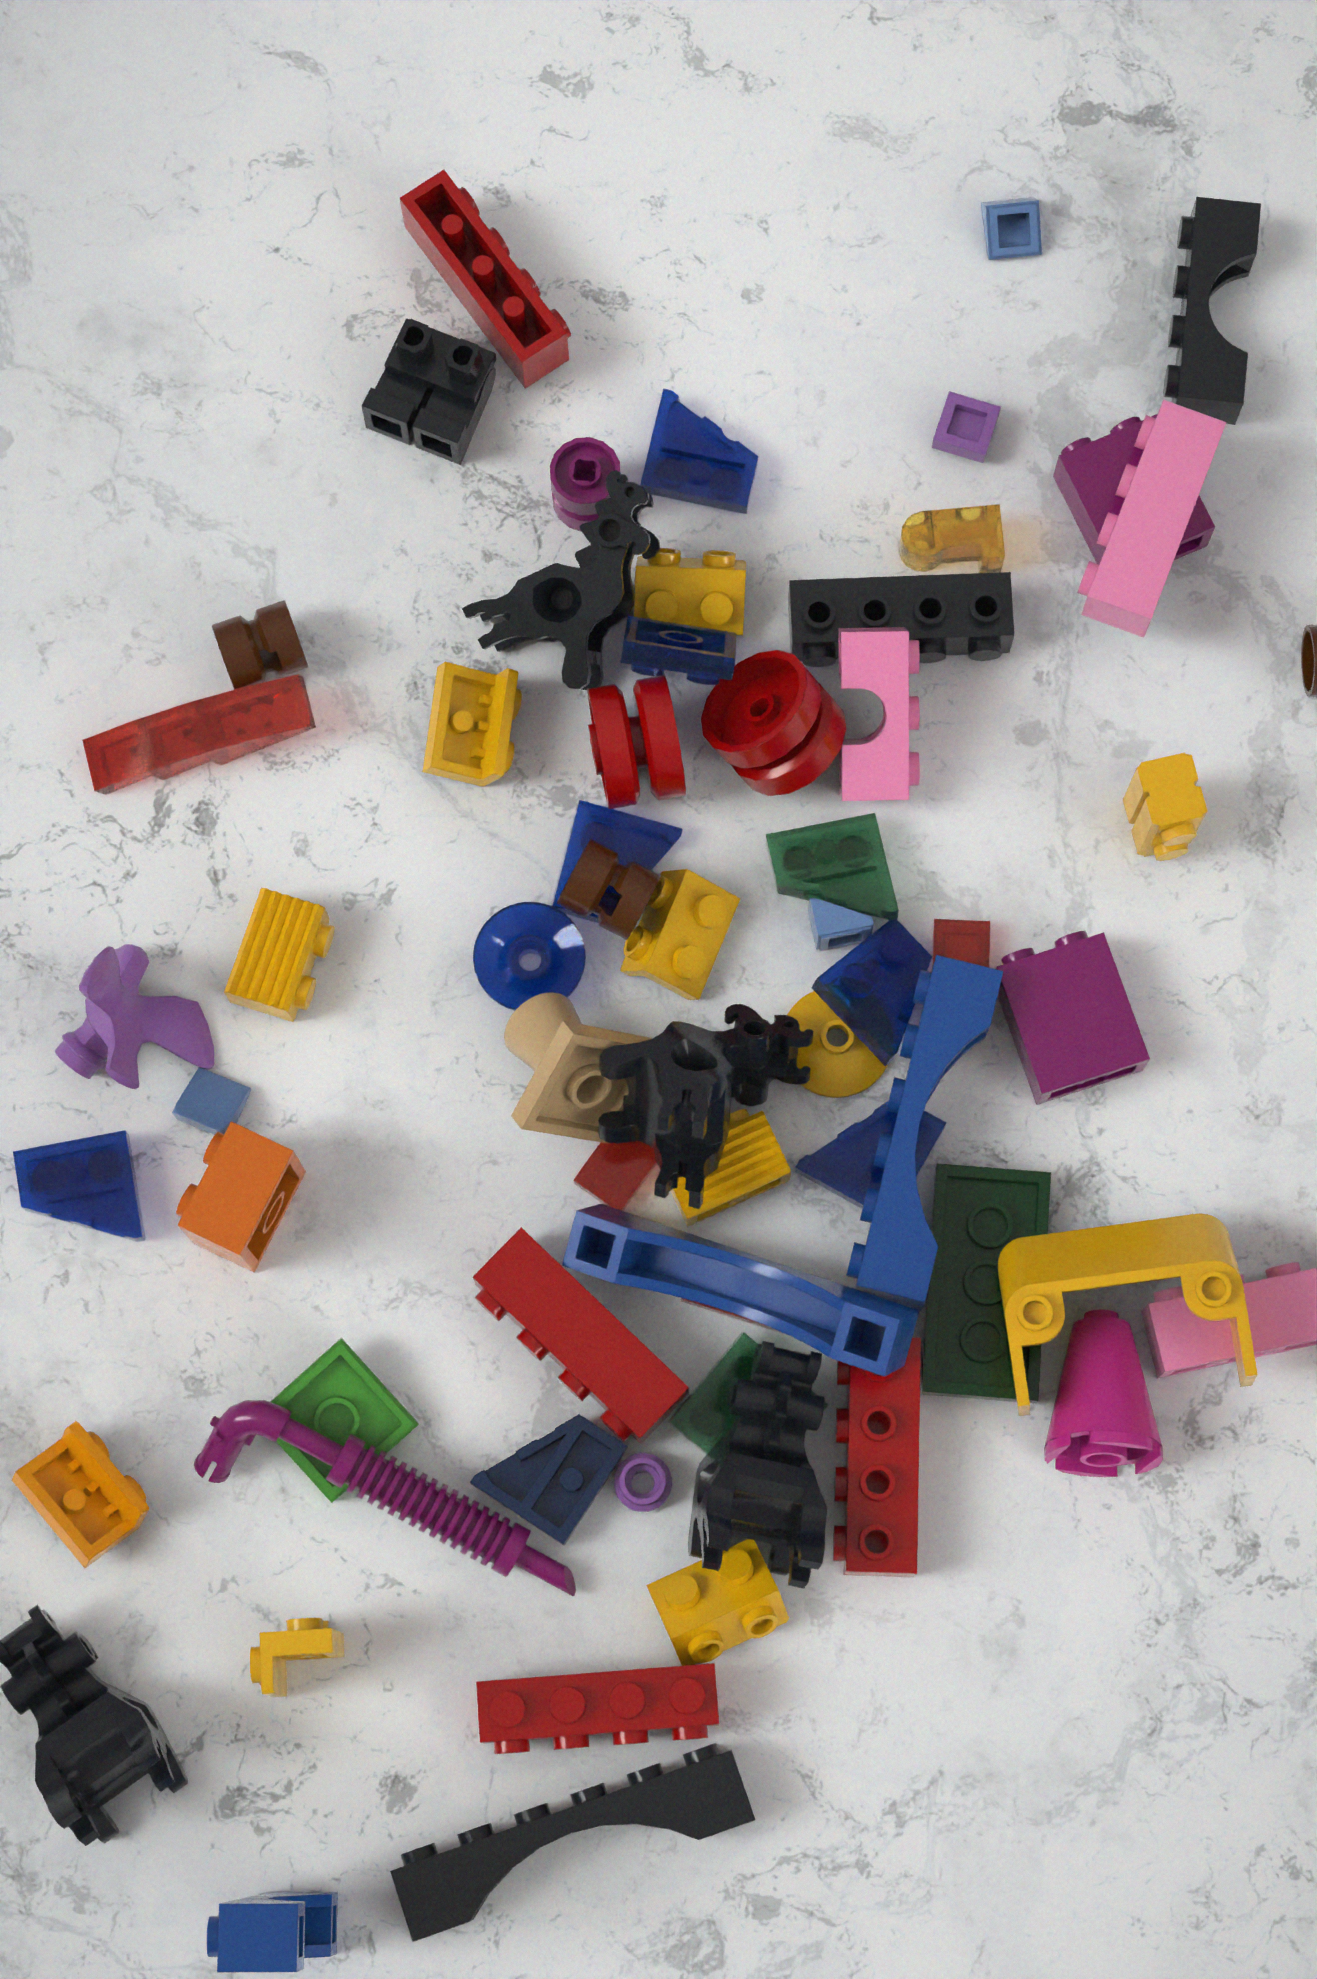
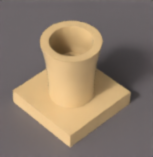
[504,992,652,1144]

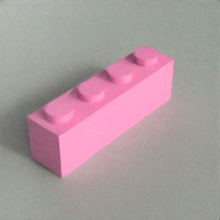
[1077,400,1227,638]
[1141,1262,1317,1379]

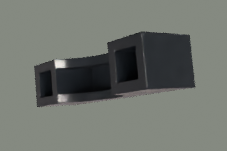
[1163,197,1261,425]

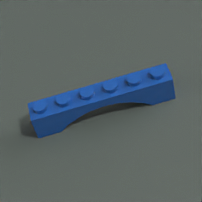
[846,955,1003,1311]
[562,1204,919,1377]
[207,1892,338,1972]

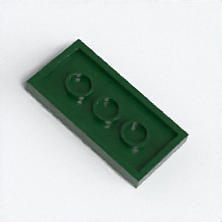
[921,1163,1051,1404]

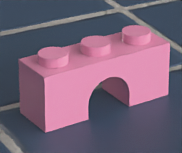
[838,627,920,801]

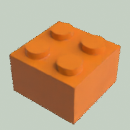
[176,1121,306,1273]

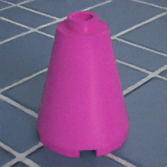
[1044,1309,1163,1477]

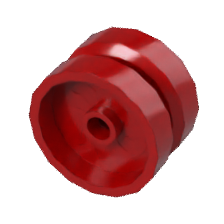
[701,650,847,796]
[587,675,686,809]

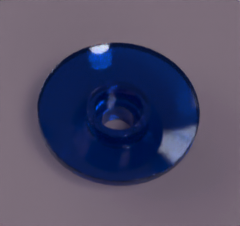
[473,902,586,1011]

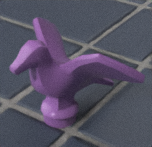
[55,944,215,1089]

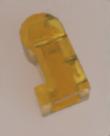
[898,504,1005,573]

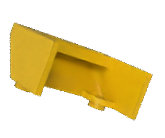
[998,1213,1258,1416]

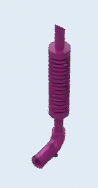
[194,1400,576,1596]

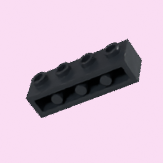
[788,572,1014,667]

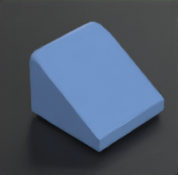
[981,197,1042,260]
[808,898,874,951]
[172,1067,252,1135]

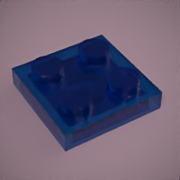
[620,616,736,685]

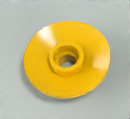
[787,987,893,1098]

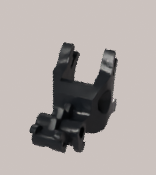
[462,470,660,690]
[598,1004,813,1209]
[688,1341,827,1589]
[0,1605,188,1846]

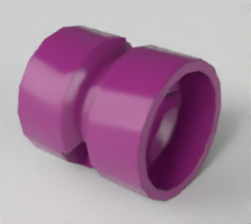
[550,437,621,532]

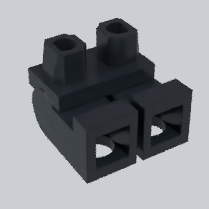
[362,318,496,465]

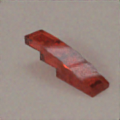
[82,674,316,795]

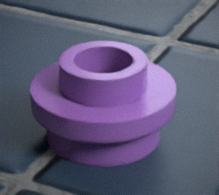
[614,1453,672,1512]

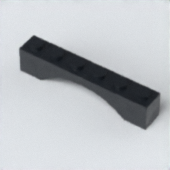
[390,1743,755,1942]

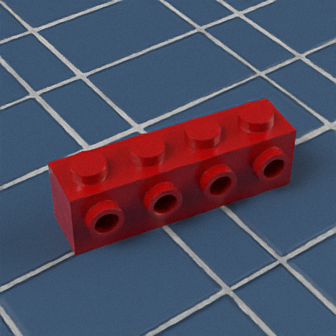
[399,170,571,389]
[473,1227,689,1444]
[833,1337,921,1577]
[476,1663,719,1754]

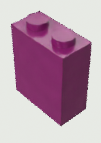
[1053,414,1215,565]
[996,931,1150,1105]

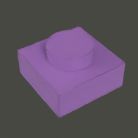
[932,391,1001,463]

